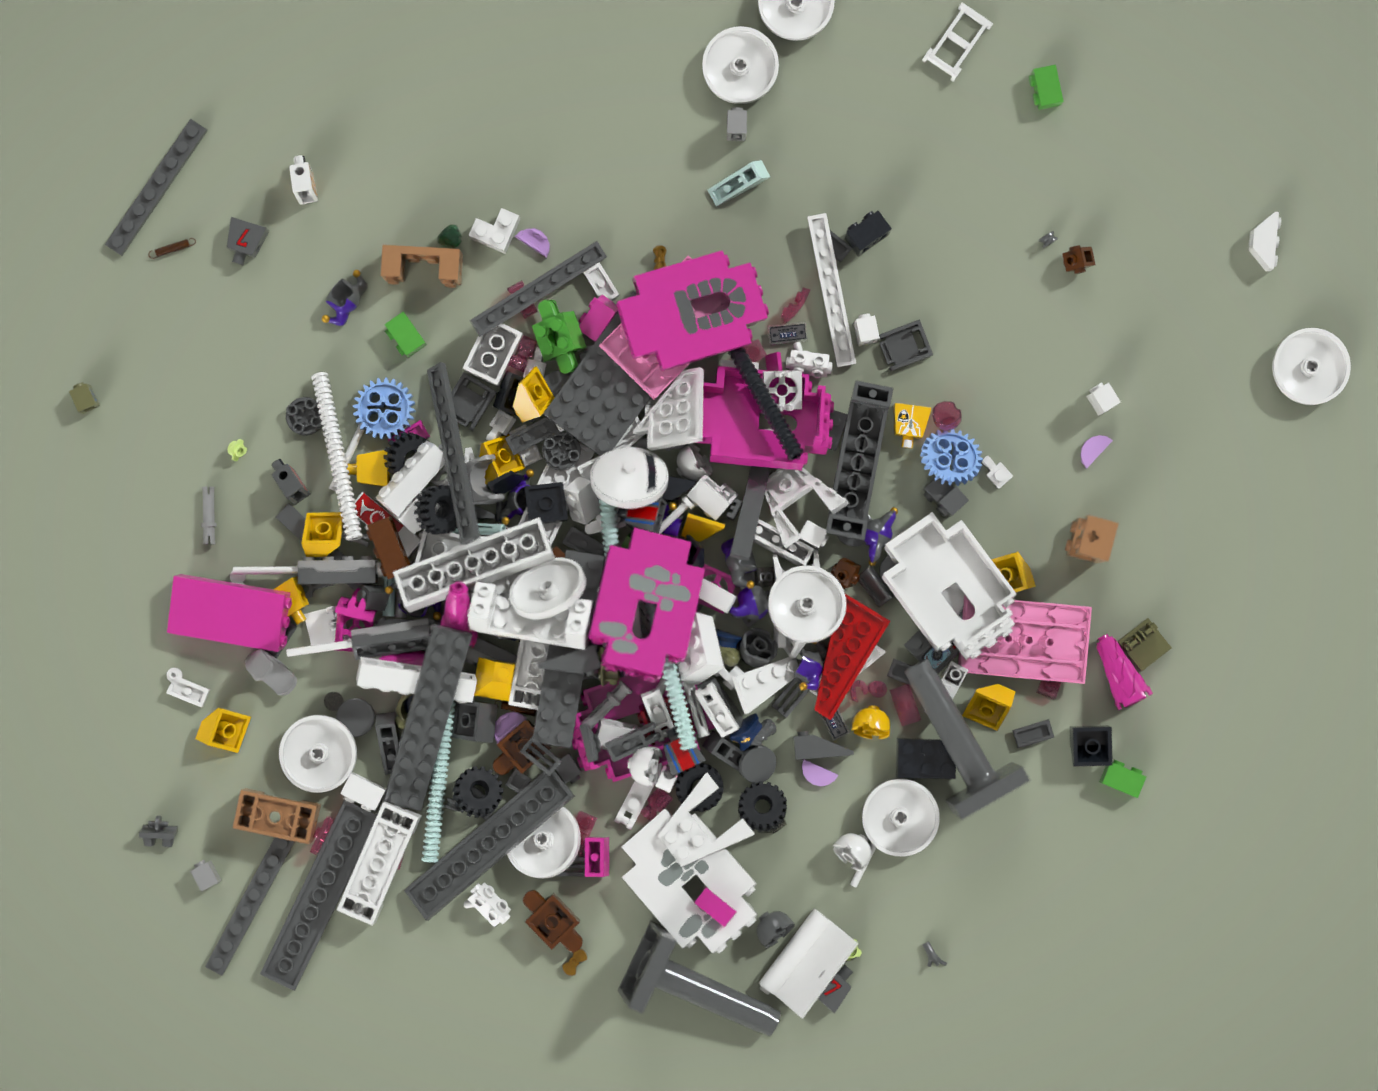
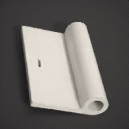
[758,908,859,1018]

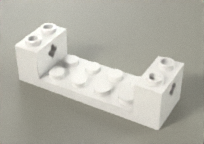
[468,582,593,650]
[508,639,549,710]
[337,801,422,925]

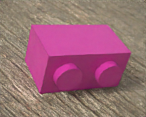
[578,294,618,342]
[585,837,609,877]

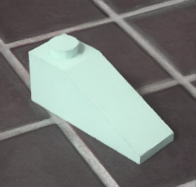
[708,160,770,206]

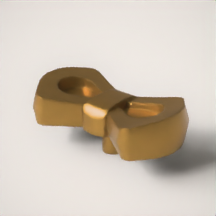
[653,245,667,270]
[562,949,588,976]

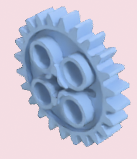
[353,377,416,440]
[920,428,983,486]

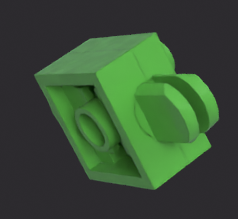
[532,300,586,374]

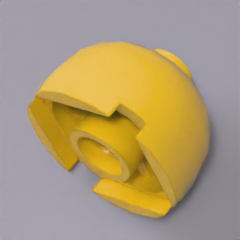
[851,705,890,739]

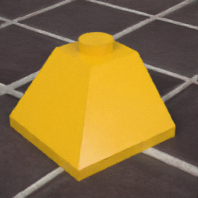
[513,366,555,423]
[479,434,525,485]
[301,512,344,557]
[681,513,725,542]
[991,552,1036,592]
[474,657,516,701]
[962,684,1016,731]
[195,708,251,753]

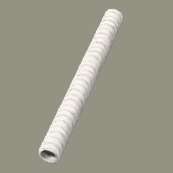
[311,372,363,541]

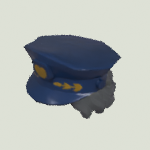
[729,713,777,751]

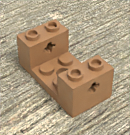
[381,245,463,288]
[1065,515,1119,563]
[233,788,321,844]

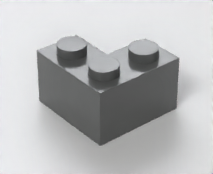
[923,478,969,518]

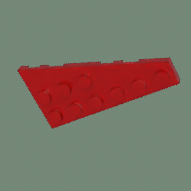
[814,594,890,720]

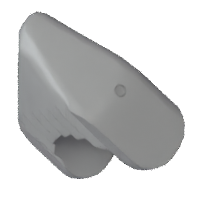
[466,454,505,504]
[245,649,297,696]

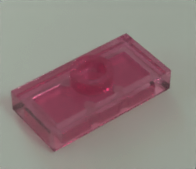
[889,684,921,726]
[310,816,335,855]

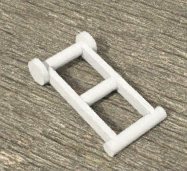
[922,3,993,82]

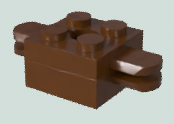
[493,719,552,775]
[523,890,583,952]

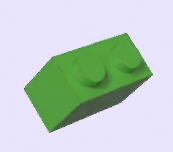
[1029,64,1064,110]
[384,312,427,358]
[1099,759,1146,798]

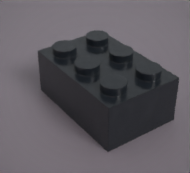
[896,738,956,779]

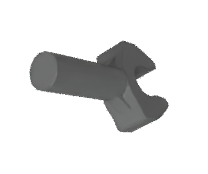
[301,584,334,598]

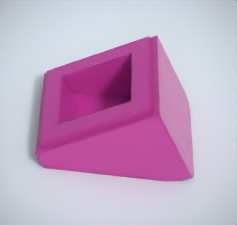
[765,352,782,371]

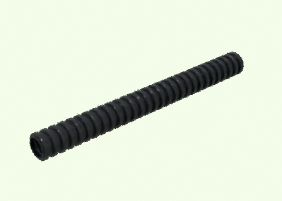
[728,347,804,460]

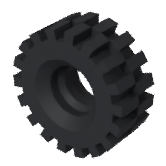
[384,432,429,475]
[414,485,458,535]
[676,763,724,812]
[452,766,503,818]
[738,781,787,833]

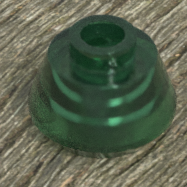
[437,224,462,249]

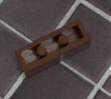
[366,516,411,579]

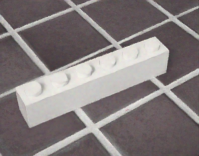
[356,657,477,704]

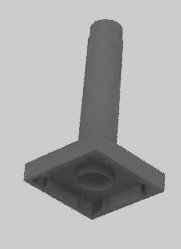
[904,658,1030,819]
[618,920,781,1036]

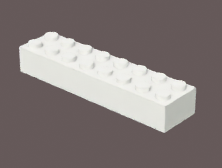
[393,518,555,613]

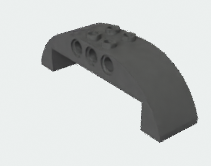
[826,380,894,540]

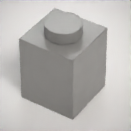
[190,860,222,892]

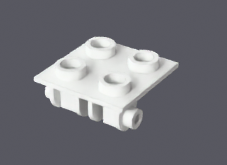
[304,606,350,646]

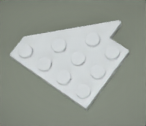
[633,367,704,451]

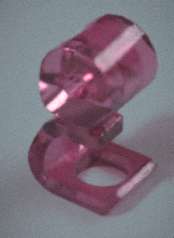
[507,280,538,319]
[508,335,538,373]
[850,680,887,702]

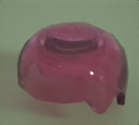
[932,401,962,431]

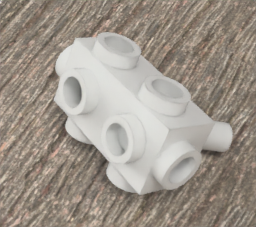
[785,342,833,378]
[464,882,511,927]

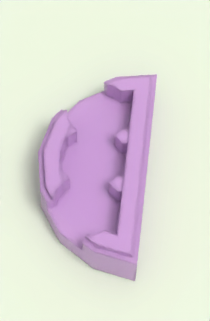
[515,228,550,258]
[1080,435,1113,469]
[494,712,527,743]
[802,759,838,786]

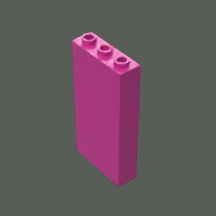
[167,574,292,652]

